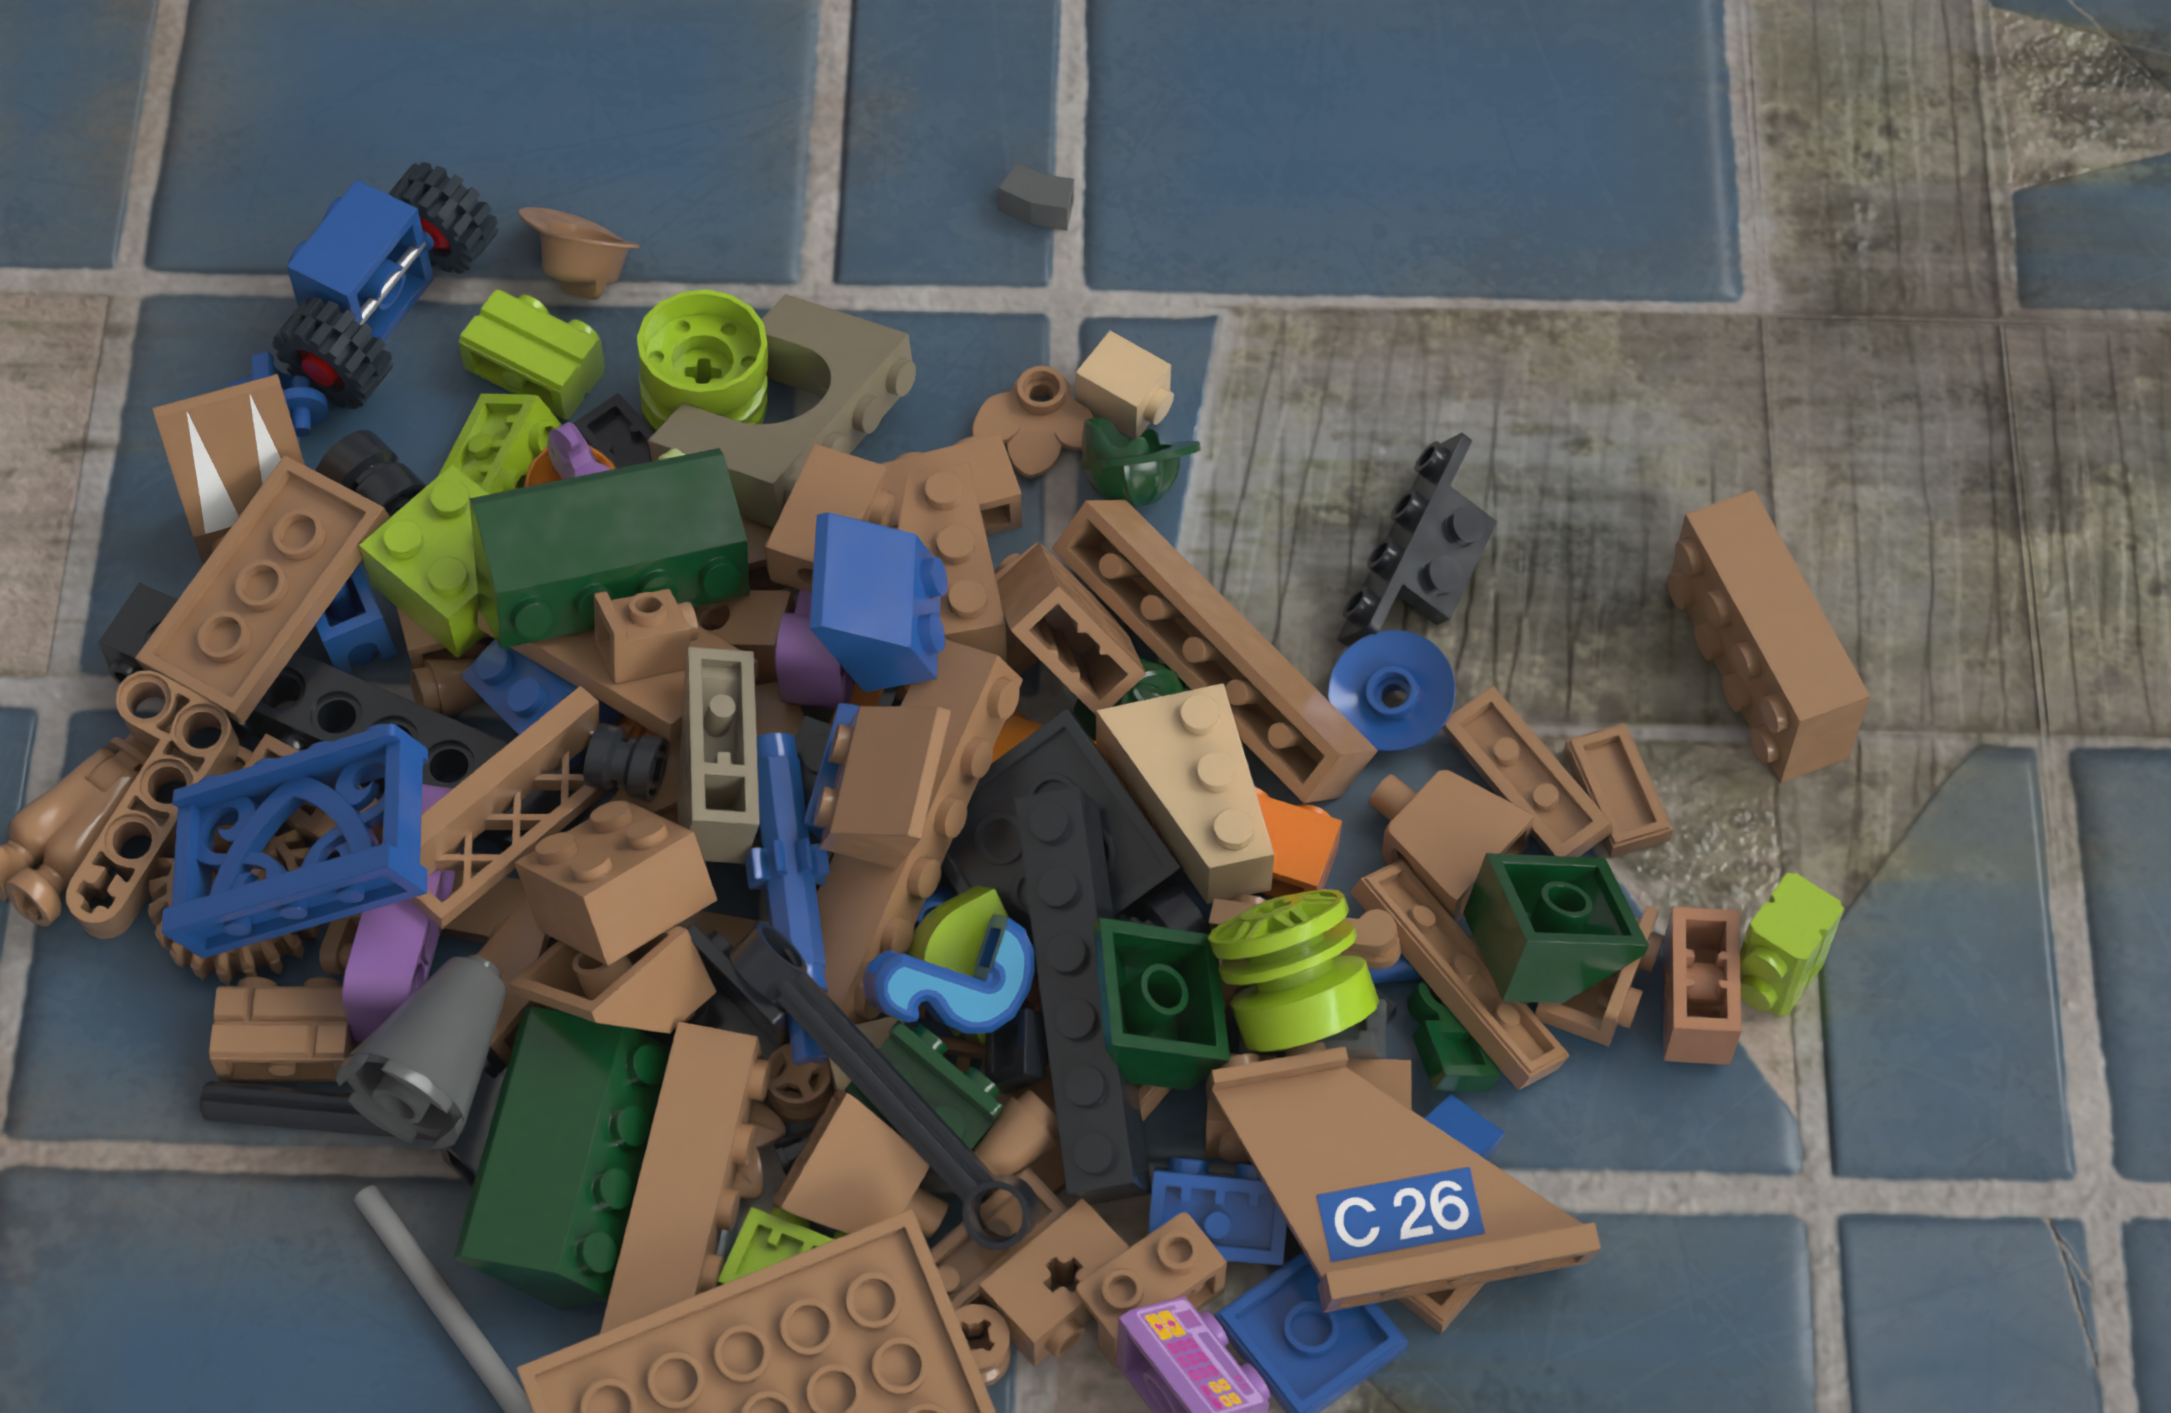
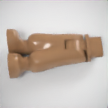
[0,733,154,927]

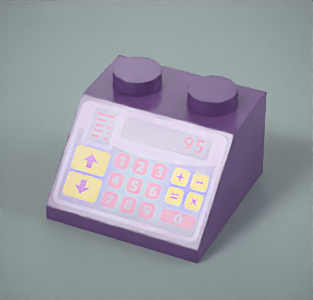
[1117,1296,1271,1413]

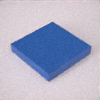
[1214,1252,1408,1413]

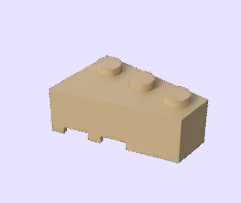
[1096,683,1274,904]

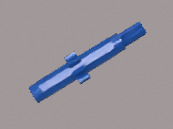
[745,733,830,1065]

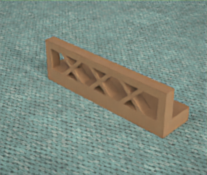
[409,686,613,929]

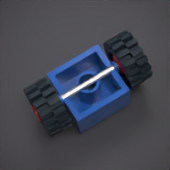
[272,162,498,409]

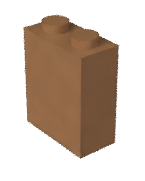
[997,542,1146,715]

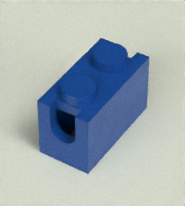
[315,563,398,674]

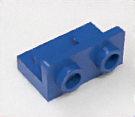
[1148,1156,1287,1266]

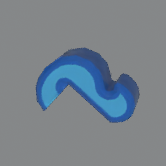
[862,914,1035,1034]

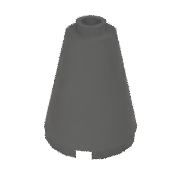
[336,955,507,1149]

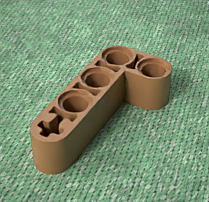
[66,670,239,939]

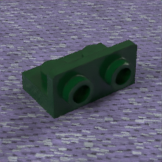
[845,1021,1003,1151]

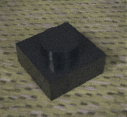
[984,1008,1049,1094]

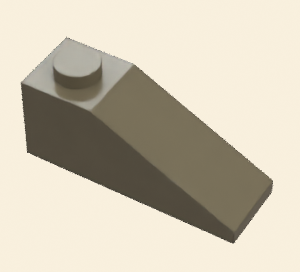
[677,647,759,864]

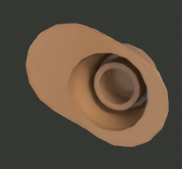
[518,207,640,300]

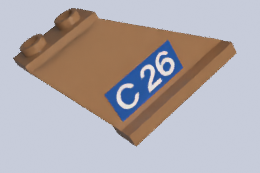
[1205,1041,1601,1313]

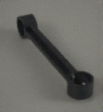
[729,922,1040,1250]

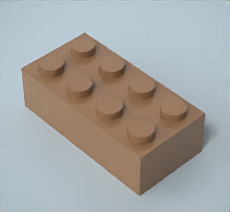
[1667,490,1870,783]

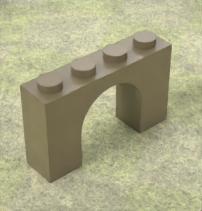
[648,294,916,528]

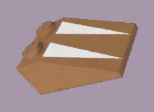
[152,374,305,565]

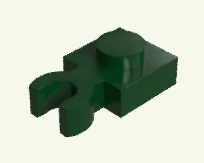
[1407,983,1501,1092]

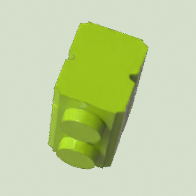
[458,289,606,420]
[1740,872,1844,1016]

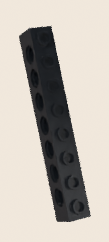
[99,583,590,852]

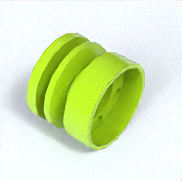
[637,289,768,432]
[1208,889,1379,1052]

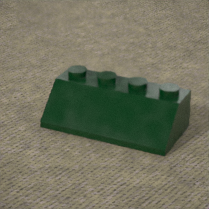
[469,448,750,649]
[453,1007,671,1311]

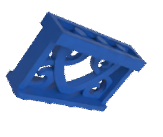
[162,724,428,958]

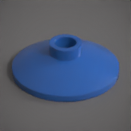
[1328,630,1456,753]

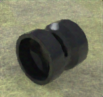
[583,722,669,803]

